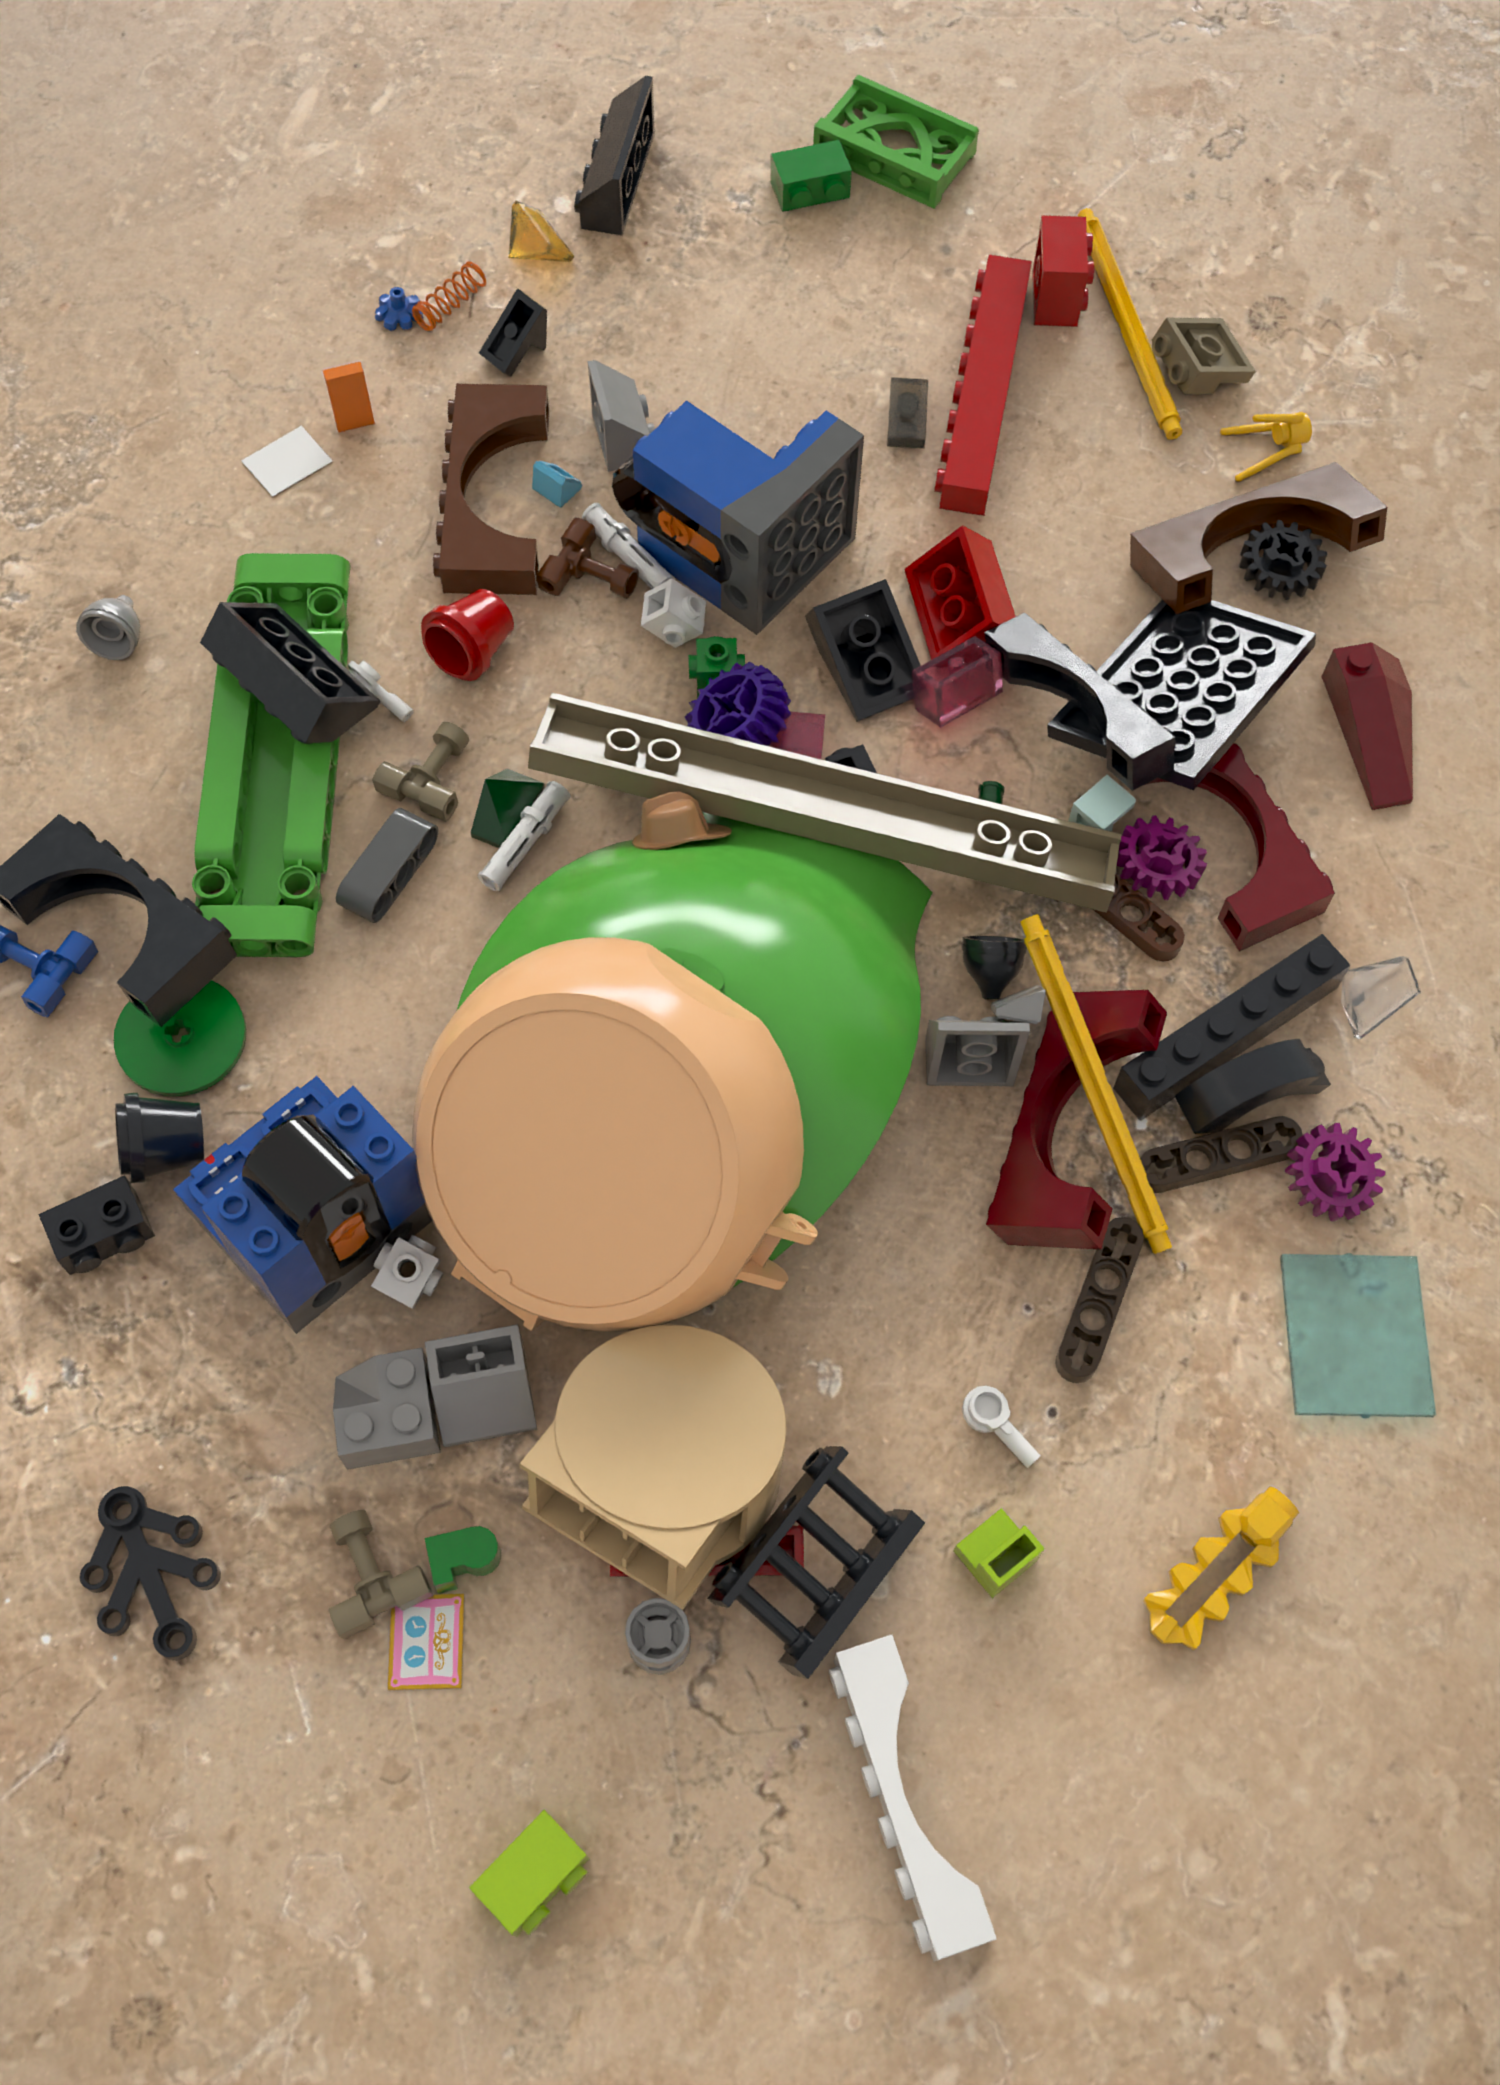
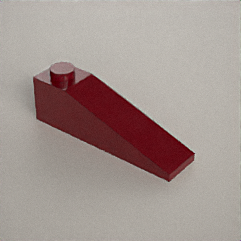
[1321,642,1413,810]

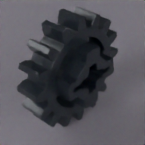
[1239,520,1328,600]

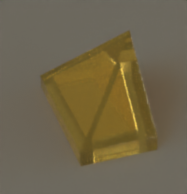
[509,200,575,262]

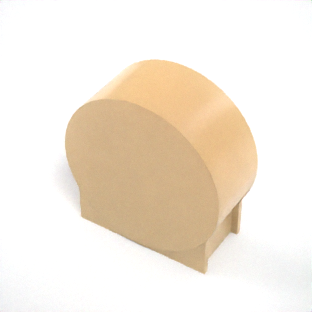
[520,1325,786,1610]

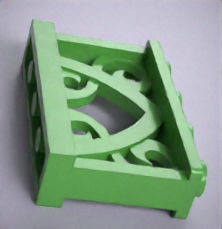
[813,75,979,209]

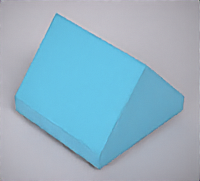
[532,460,583,508]

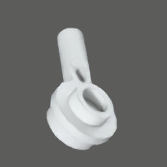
[348,660,414,722]
[962,1386,1041,1468]

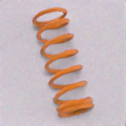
[412,261,487,331]

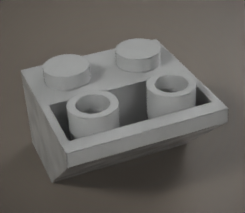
[425,1324,537,1447]

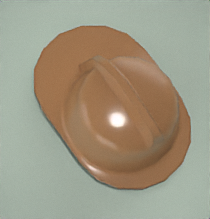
[632,791,732,850]

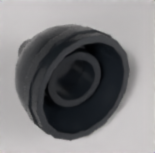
[961,936,1027,999]

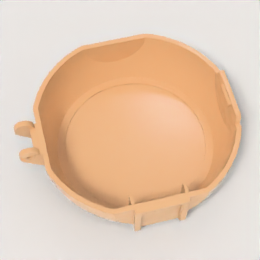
[412,937,818,1332]

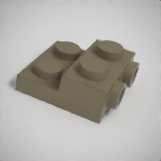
[1151,318,1256,394]

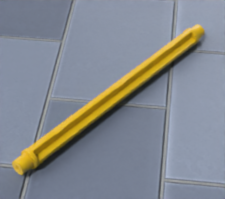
[1077,208,1183,440]
[1020,914,1172,1254]

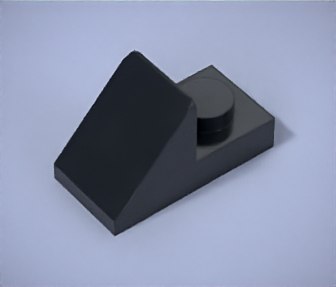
[479,288,547,376]

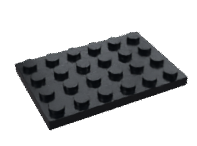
[1047,600,1316,791]

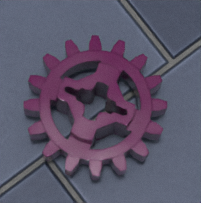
[1117,815,1207,900]
[1285,1123,1386,1222]

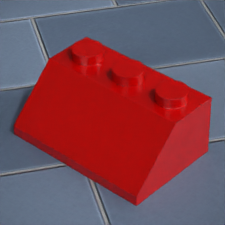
[904,525,1016,666]

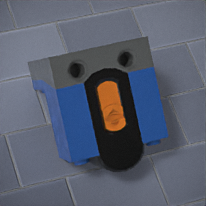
[612,400,864,635]
[173,1076,432,1334]

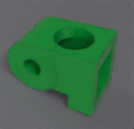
[425,1526,501,1594]

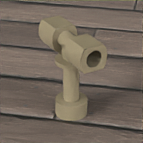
[372,722,469,822]
[329,1510,434,1639]

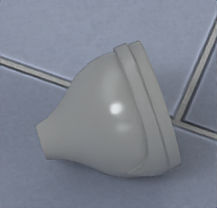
[76,595,140,660]

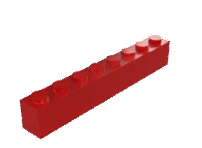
[934,254,1032,516]

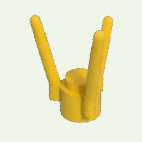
[1220,412,1312,482]

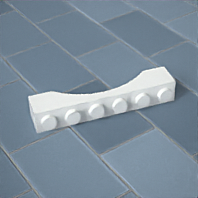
[829,1634,997,1962]

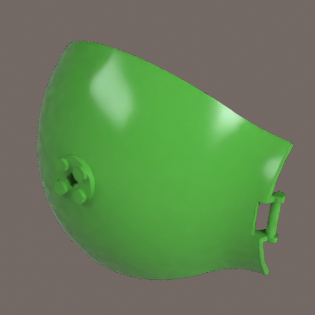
[457,812,933,1287]

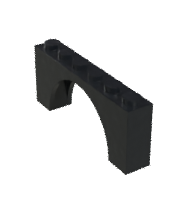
[0,814,237,1027]

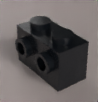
[38,1175,155,1275]

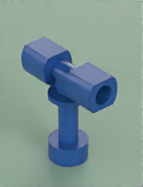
[0,925,98,1018]

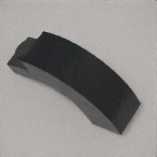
[1175,1039,1331,1134]

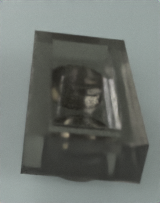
[887,377,928,449]

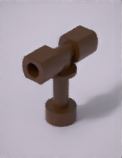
[536,518,639,598]

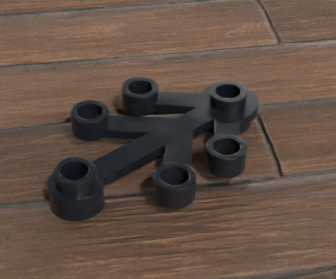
[79,1486,221,1661]

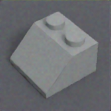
[588,360,655,472]

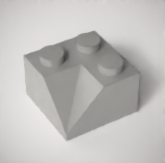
[333,1348,441,1470]

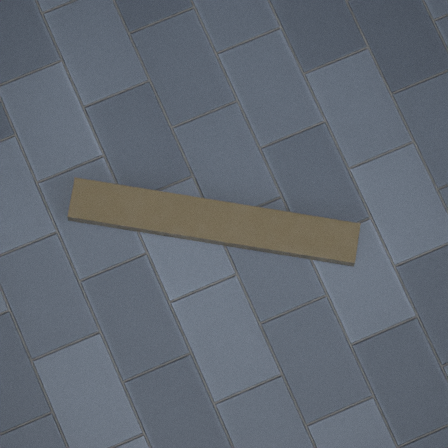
[528,693,1122,912]

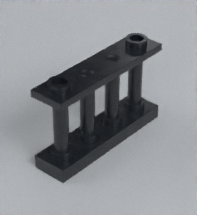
[707,1446,925,1679]

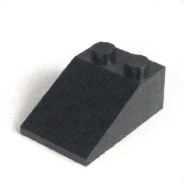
[805,579,931,721]

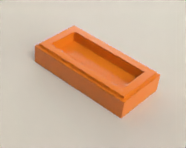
[323,362,375,433]

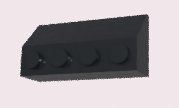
[574,76,655,236]
[200,602,381,744]

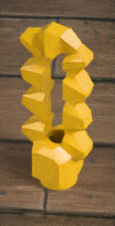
[1142,1486,1299,1650]

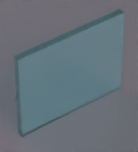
[1280,1253,1436,1419]

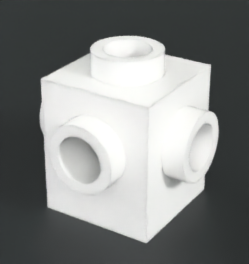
[641,578,706,648]
[371,1235,444,1309]

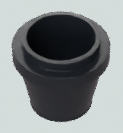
[115,1093,204,1183]

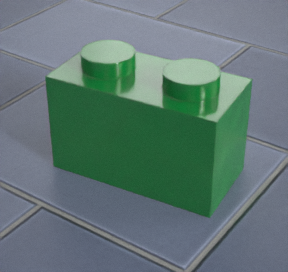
[770,140,852,212]

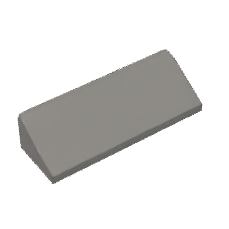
[991,985,1046,1024]

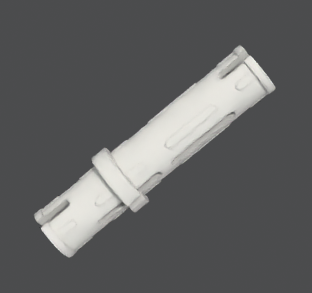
[582,503,676,589]
[478,781,571,892]

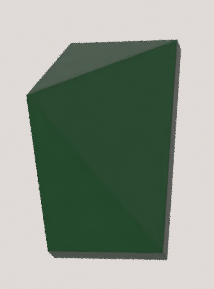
[471,769,545,848]

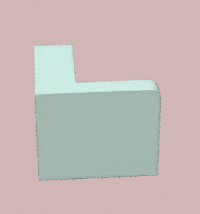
[1068,775,1136,832]

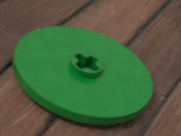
[113,980,246,1097]

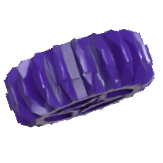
[685,661,791,746]

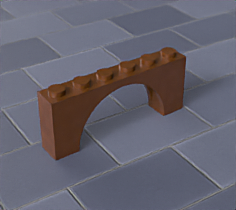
[433,383,550,595]
[1130,462,1388,614]

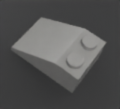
[926,1016,1030,1086]

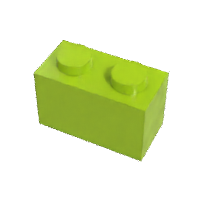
[469,1810,590,1937]

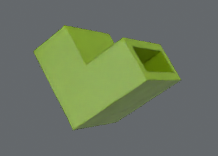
[954,1508,1045,1599]

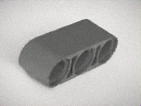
[336,808,438,923]

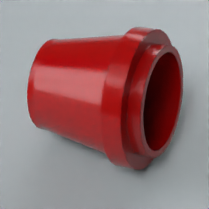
[421,589,514,681]

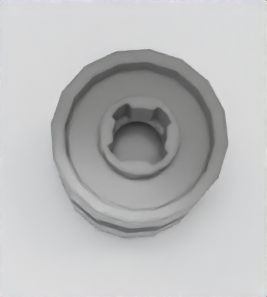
[625,1598,691,1675]

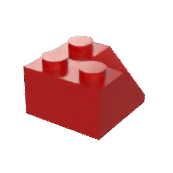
[1032,215,1094,327]

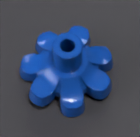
[375,287,424,331]

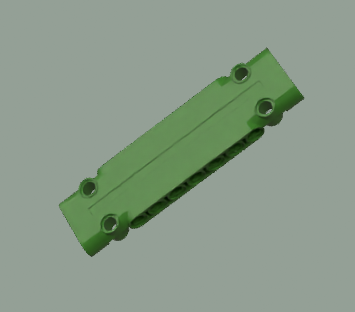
[192,553,351,957]

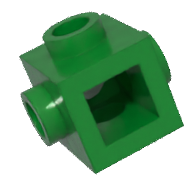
[689,636,745,698]

